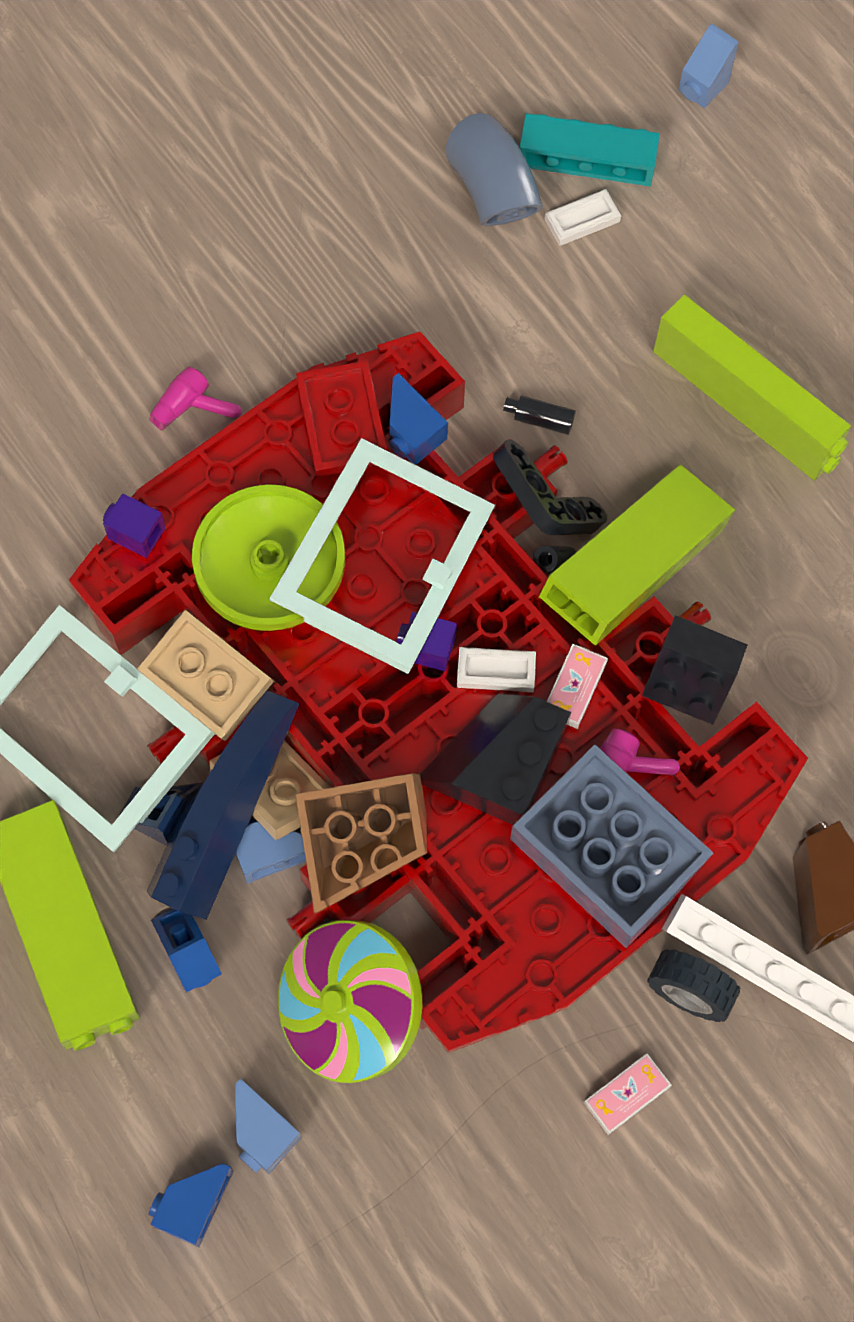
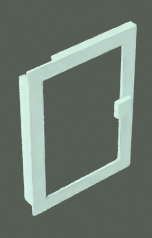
[269,438,495,674]
[0,605,215,852]

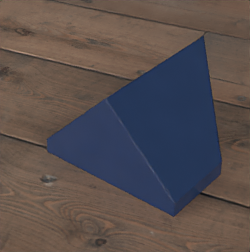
[117,782,203,845]

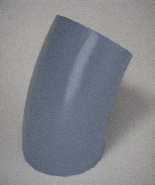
[446,113,543,226]

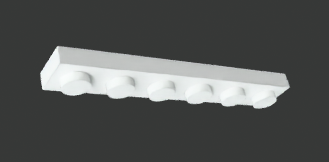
[662,894,854,1042]

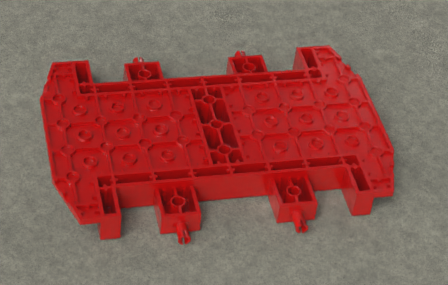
[69,331,808,1053]

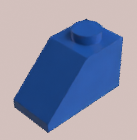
[389,373,448,465]
[151,909,222,993]
[149,1163,233,1248]

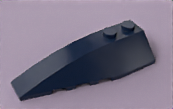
[147,691,299,920]

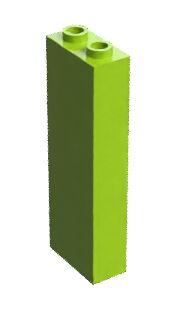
[653,294,851,481]
[539,464,735,645]
[0,800,141,1051]

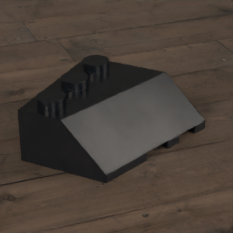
[420,694,571,825]

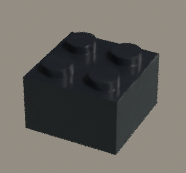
[642,615,748,725]

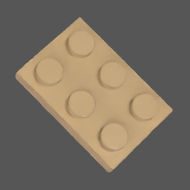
[137,610,274,741]
[210,740,331,840]

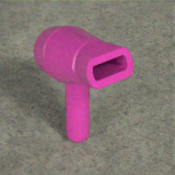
[149,366,242,430]
[600,729,680,775]

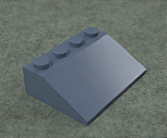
[510,745,713,948]

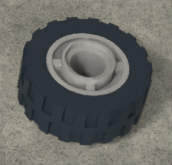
[647,949,740,1022]

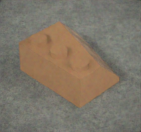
[295,774,427,913]

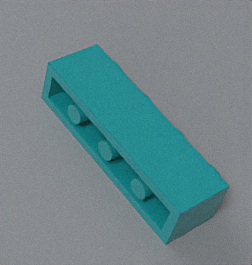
[520,113,660,187]

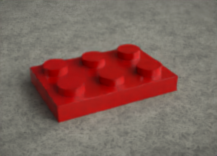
[296,360,387,477]

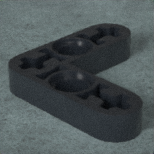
[493,439,607,536]

